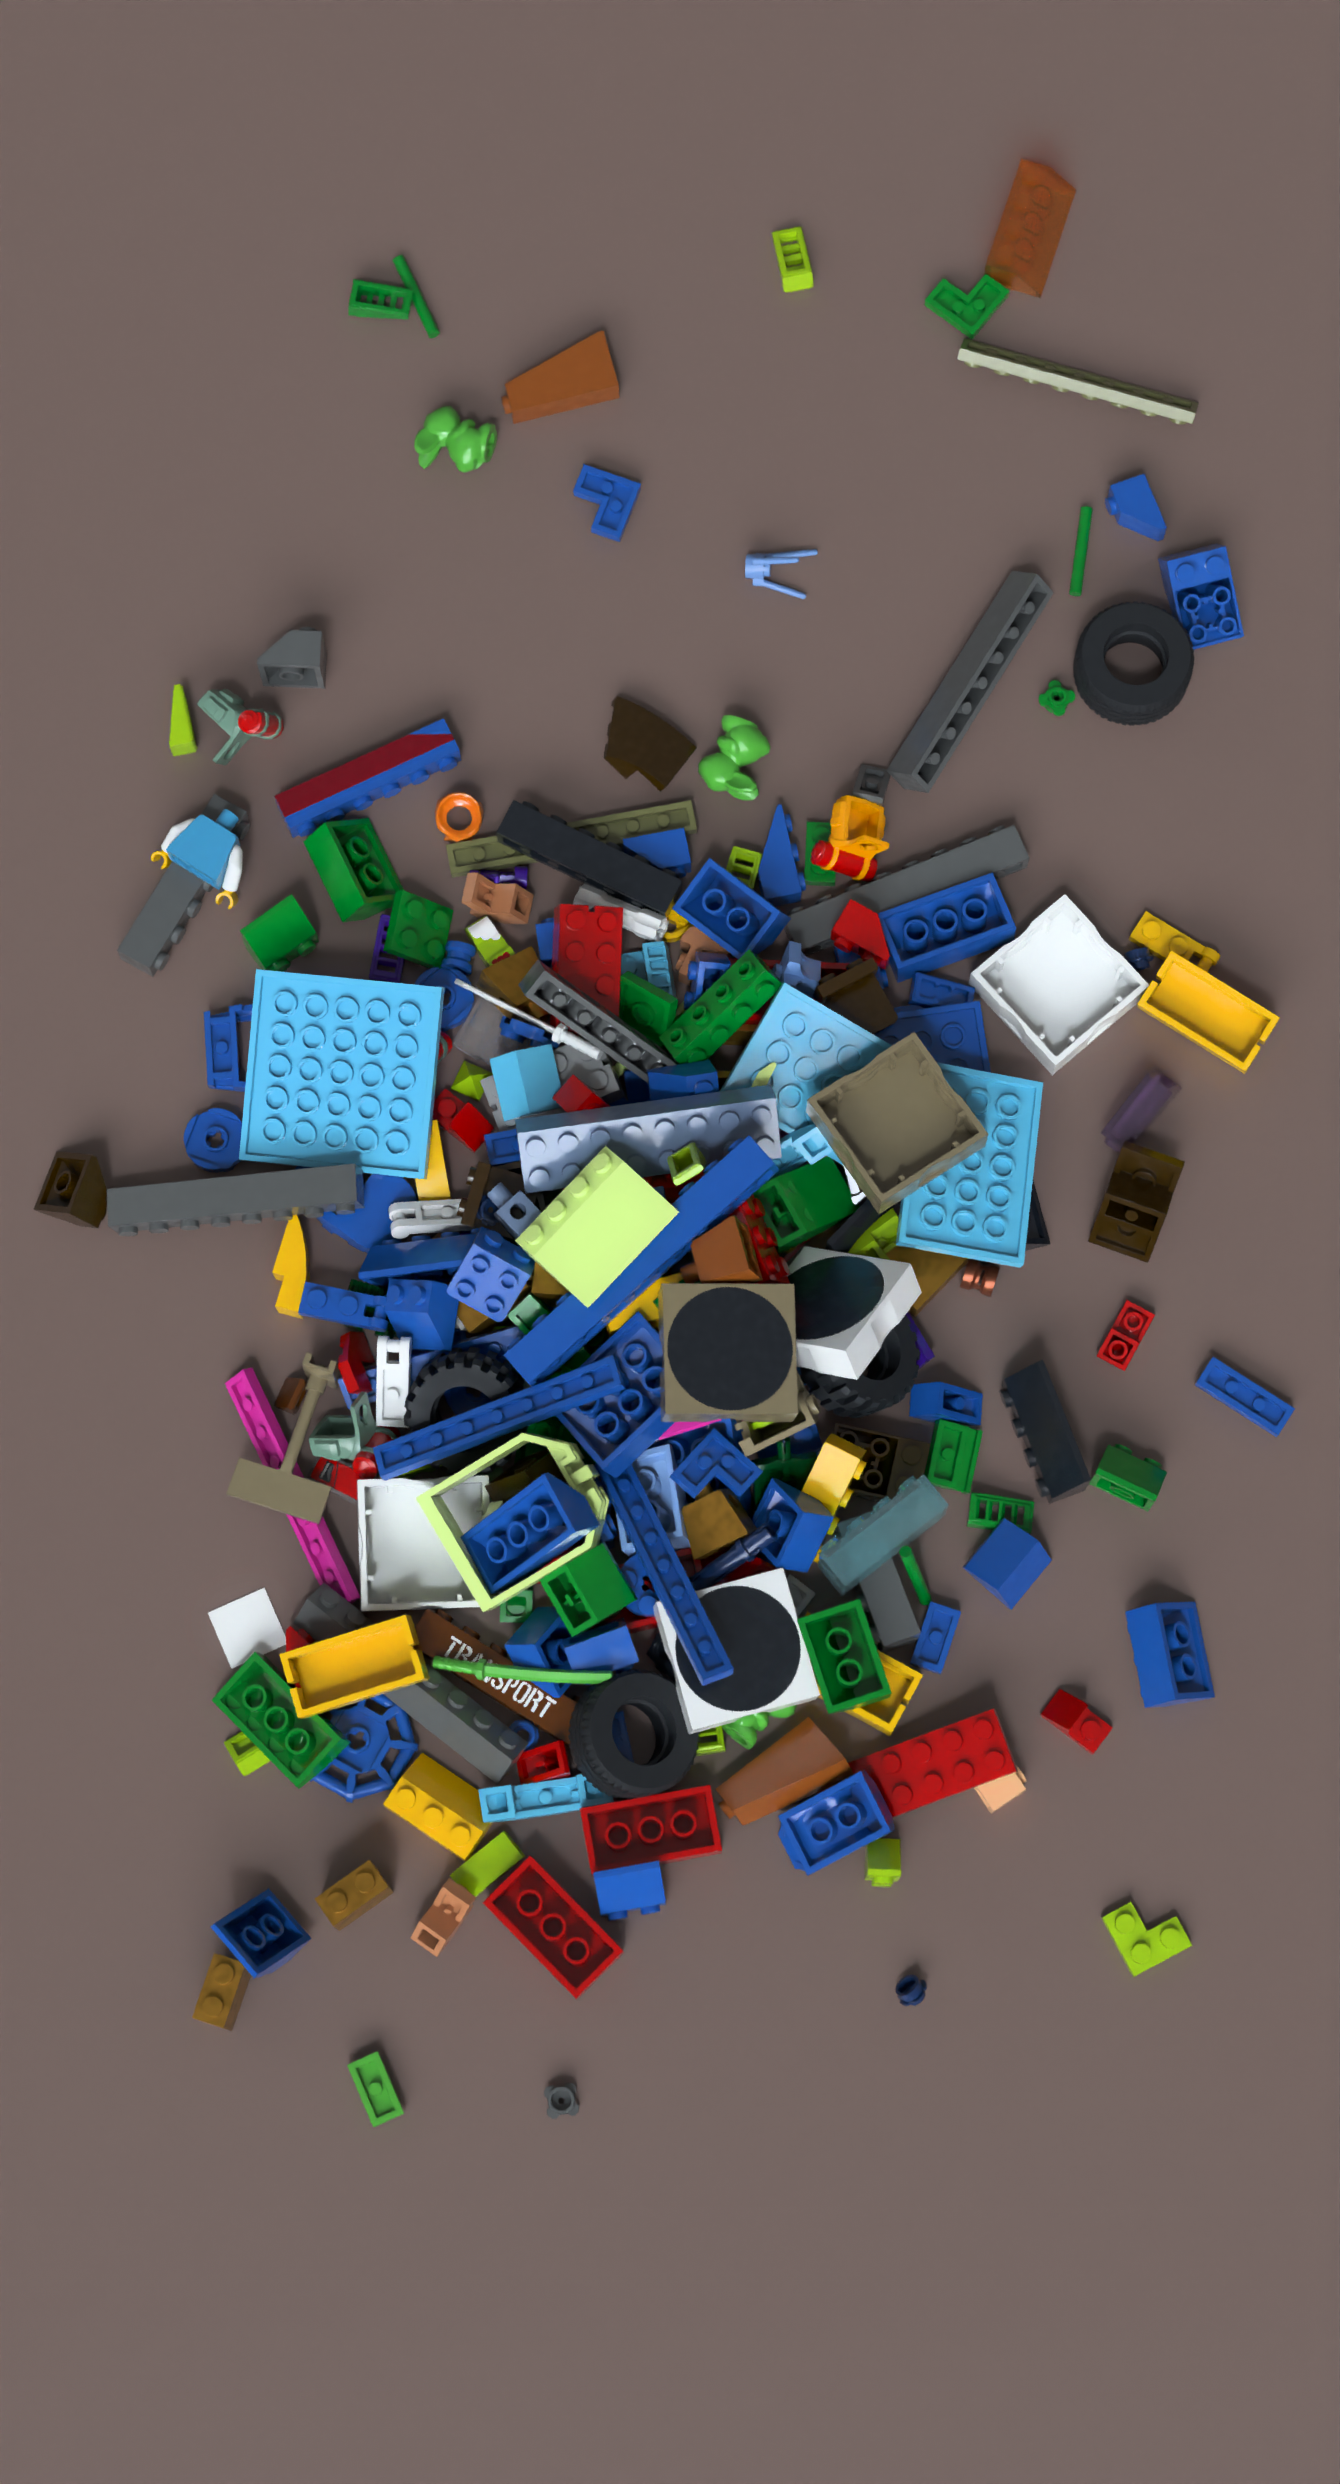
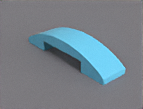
[767,1124,833,1182]
[478,1774,614,1823]

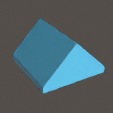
[489,1044,562,1121]

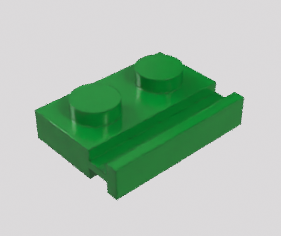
[923,1419,983,1494]

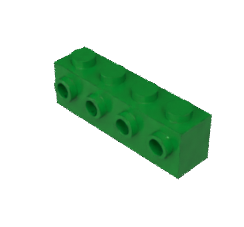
[659,949,782,1064]

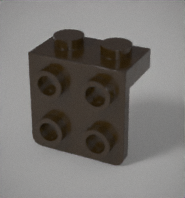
[813,957,898,1035]
[457,1161,538,1239]

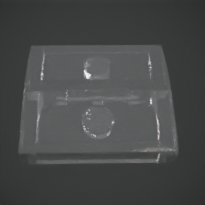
[452,996,538,1065]

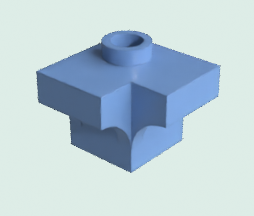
[772,941,821,999]

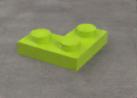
[1101,1902,1192,1977]

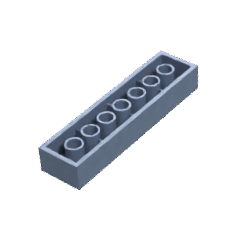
[515,1084,782,1193]

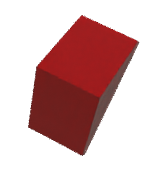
[516,1740,571,1785]

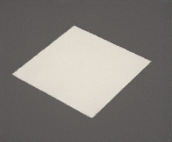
[208,1588,286,1669]

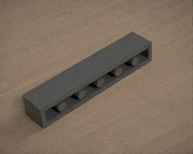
[117,794,250,977]

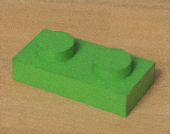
[347,2051,405,2127]

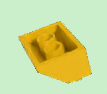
[383,1753,494,1862]

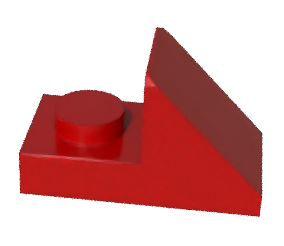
[432,1088,495,1153]
[1040,1689,1113,1755]

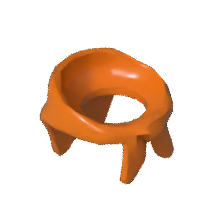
[435,792,484,842]

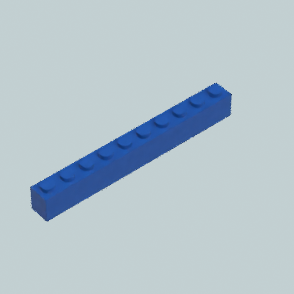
[504,1135,780,1386]

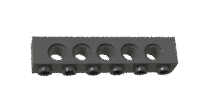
[519,960,680,1083]

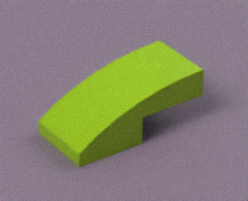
[848,1208,899,1260]
[450,1831,526,1897]

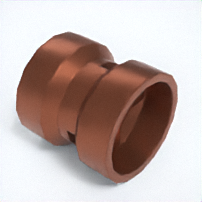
[960,1259,1000,1297]

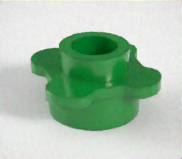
[1038,680,1075,716]

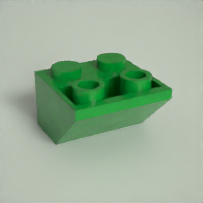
[539,1542,638,1637]

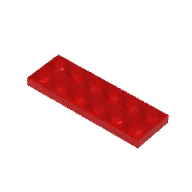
[816,1708,1018,1818]

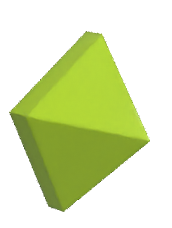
[451,1060,493,1102]

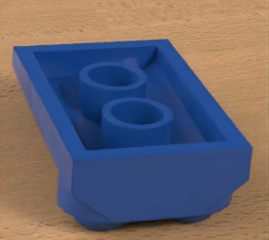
[778,1770,895,1876]

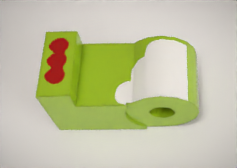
[464,915,515,967]

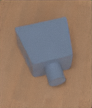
[487,1182,542,1240]

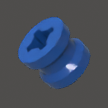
[441,941,477,975]

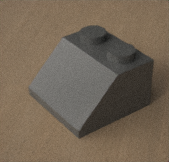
[257,627,327,689]

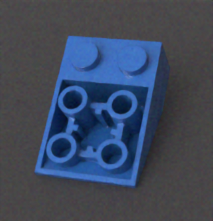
[1158,543,1244,650]

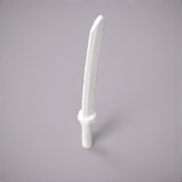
[454,978,603,1060]

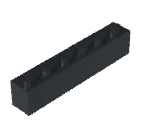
[496,800,682,918]

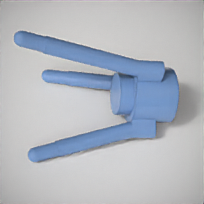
[745,549,818,599]

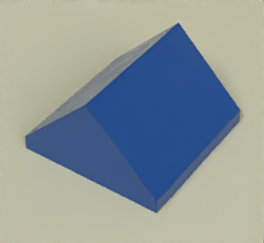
[963,1518,1052,1610]

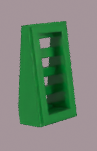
[348,279,413,319]
[967,1492,1034,1535]

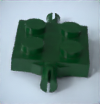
[751,1437,817,1512]

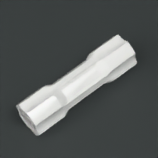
[573,884,669,942]

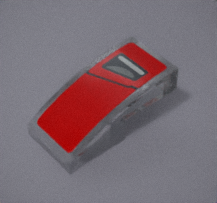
[306,1457,378,1505]

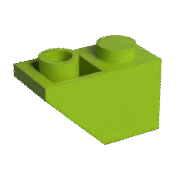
[865,1838,901,1887]

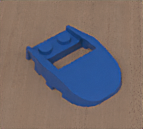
[204,1004,253,1092]
[294,1166,419,1253]

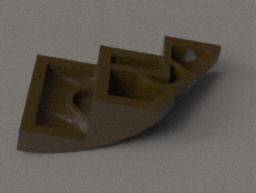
[603,696,697,792]

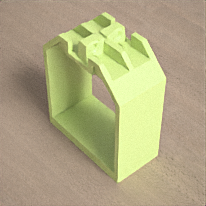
[416,1433,610,1612]

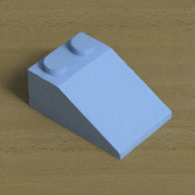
[616,1444,690,1557]

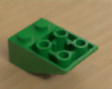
[753,1156,859,1255]

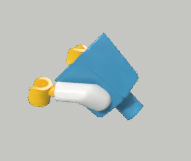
[151,809,243,909]

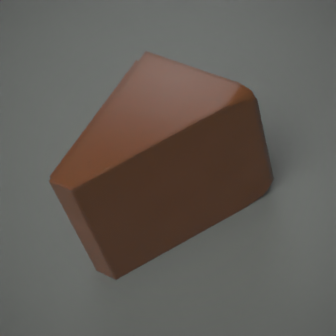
[274,1377,307,1415]

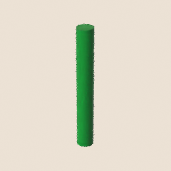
[393,255,440,338]
[1069,506,1093,597]
[899,1546,932,1605]

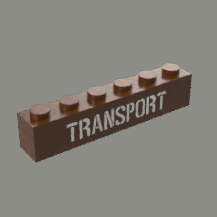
[413,1608,580,1748]

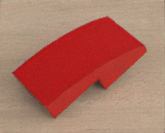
[1097,1300,1155,1371]

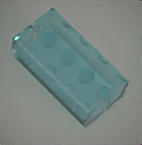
[817,1475,949,1596]

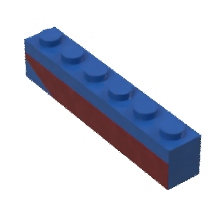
[274,718,461,838]

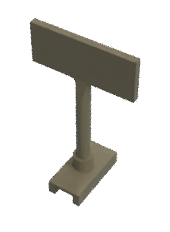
[226,1352,341,1524]

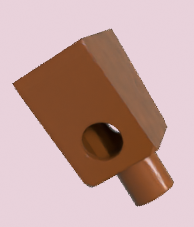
[680,1215,763,1284]

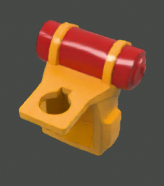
[810,795,890,882]

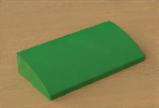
[212,1652,350,1788]

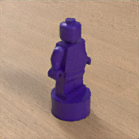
[467,866,528,890]

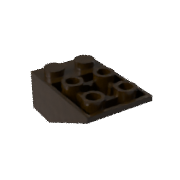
[833,1422,931,1512]

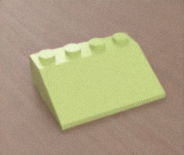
[515,1146,679,1308]

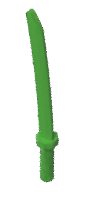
[433,1655,613,1684]

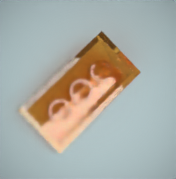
[984,159,1076,298]

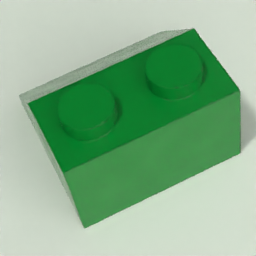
[240,894,319,972]
[1089,1444,1167,1512]

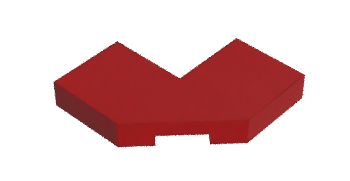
[338,1331,375,1394]

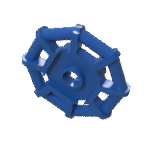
[310,1694,419,1803]

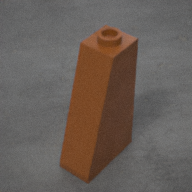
[501,331,619,424]
[715,1717,854,1826]

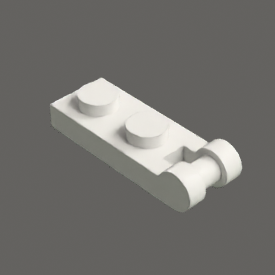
[388,1198,475,1239]
[376,1336,412,1428]

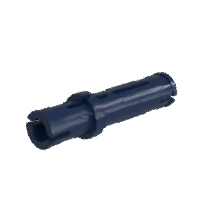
[689,1522,778,1591]

